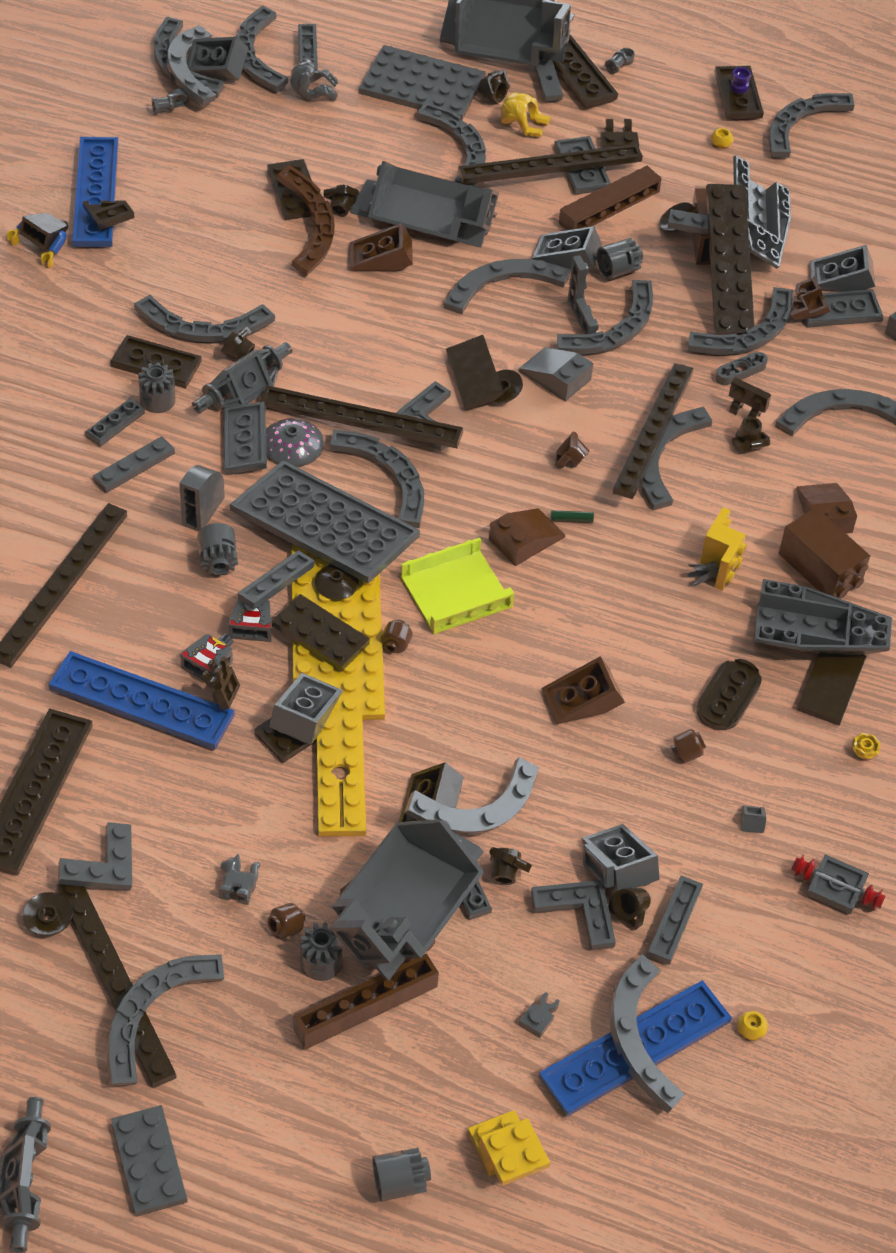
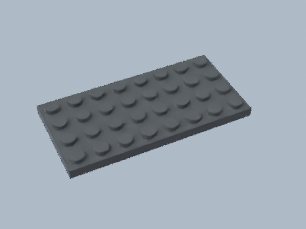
[230,460,420,583]

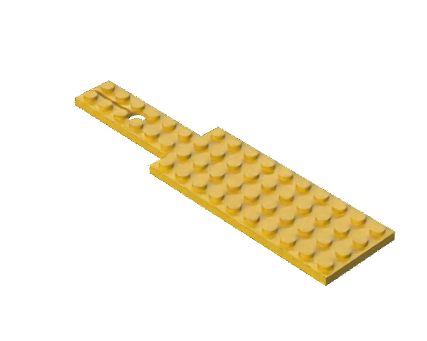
[292,544,385,836]

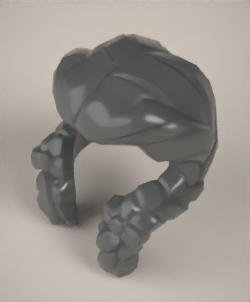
[290,59,338,101]

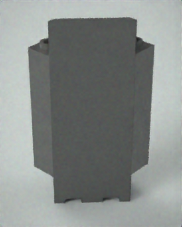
[440,0,575,67]
[350,161,499,248]
[330,819,484,981]

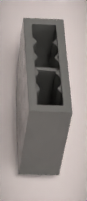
[179,465,225,532]

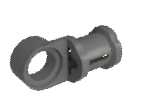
[605,48,635,74]
[151,88,189,114]

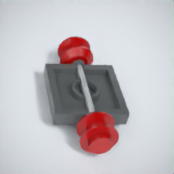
[791,854,886,914]

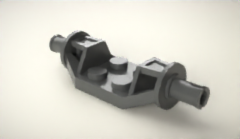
[192,342,293,414]
[0,1097,51,1253]

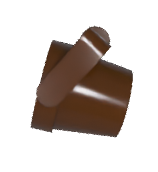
[555,432,590,468]

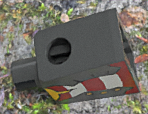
[228,600,272,642]
[180,634,233,681]

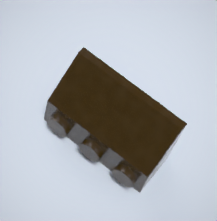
[399,762,464,822]

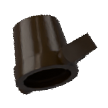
[478,70,510,103]
[323,184,359,217]
[221,325,255,359]
[732,417,770,451]
[489,847,532,885]
[608,888,651,930]

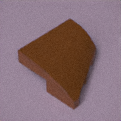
[791,276,830,319]

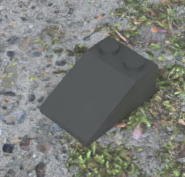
[186,36,249,81]
[532,226,602,270]
[810,245,876,291]
[519,347,593,401]
[269,673,343,745]
[582,824,660,890]

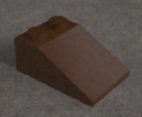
[350,223,413,271]
[796,483,857,533]
[489,508,565,566]
[542,656,625,724]

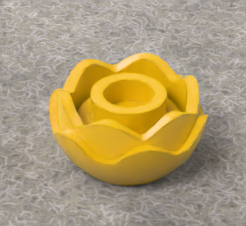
[710,128,733,149]
[852,733,880,760]
[737,1011,768,1041]

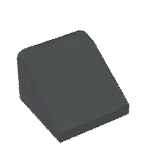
[741,805,767,833]

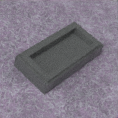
[583,843,614,888]

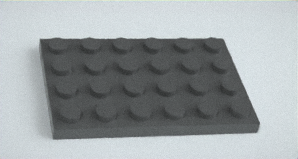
[359,45,486,120]

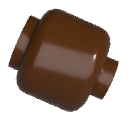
[380,620,413,653]
[670,729,706,763]
[268,903,305,938]

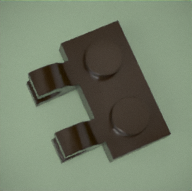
[600,119,639,148]
[729,377,771,418]
[202,656,240,711]

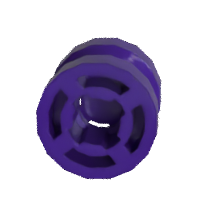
[730,67,751,93]

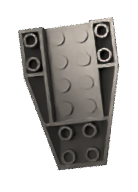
[733,155,791,269]
[753,579,892,655]

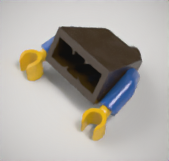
[7,213,68,268]

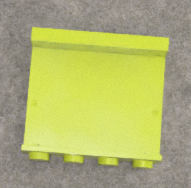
[401,538,514,634]

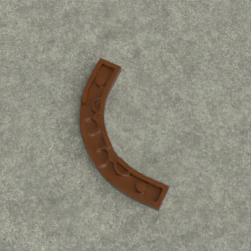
[277,165,335,276]

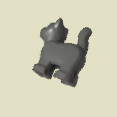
[219,854,260,905]

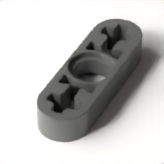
[715,352,768,385]

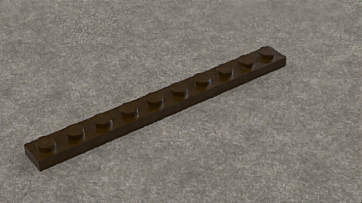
[458,144,643,184]
[613,363,694,499]
[260,385,463,449]
[0,503,127,668]
[57,884,176,1088]

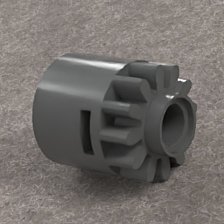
[597,238,643,279]
[138,362,176,413]
[197,523,238,576]
[300,922,343,981]
[372,1148,431,1202]

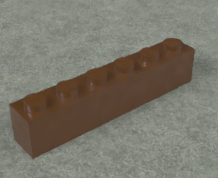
[559,166,662,230]
[293,953,439,1050]

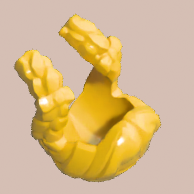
[501,93,551,137]

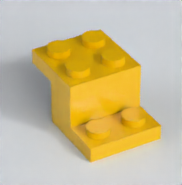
[700,507,747,591]
[468,1110,550,1186]

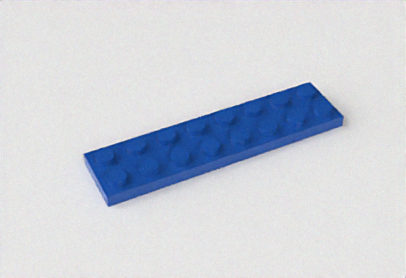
[73,137,118,247]
[49,651,235,750]
[539,980,732,1117]

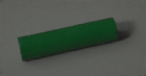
[551,510,594,523]

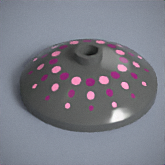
[266,418,324,467]

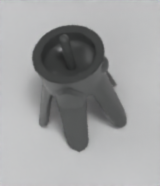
[688,561,719,586]

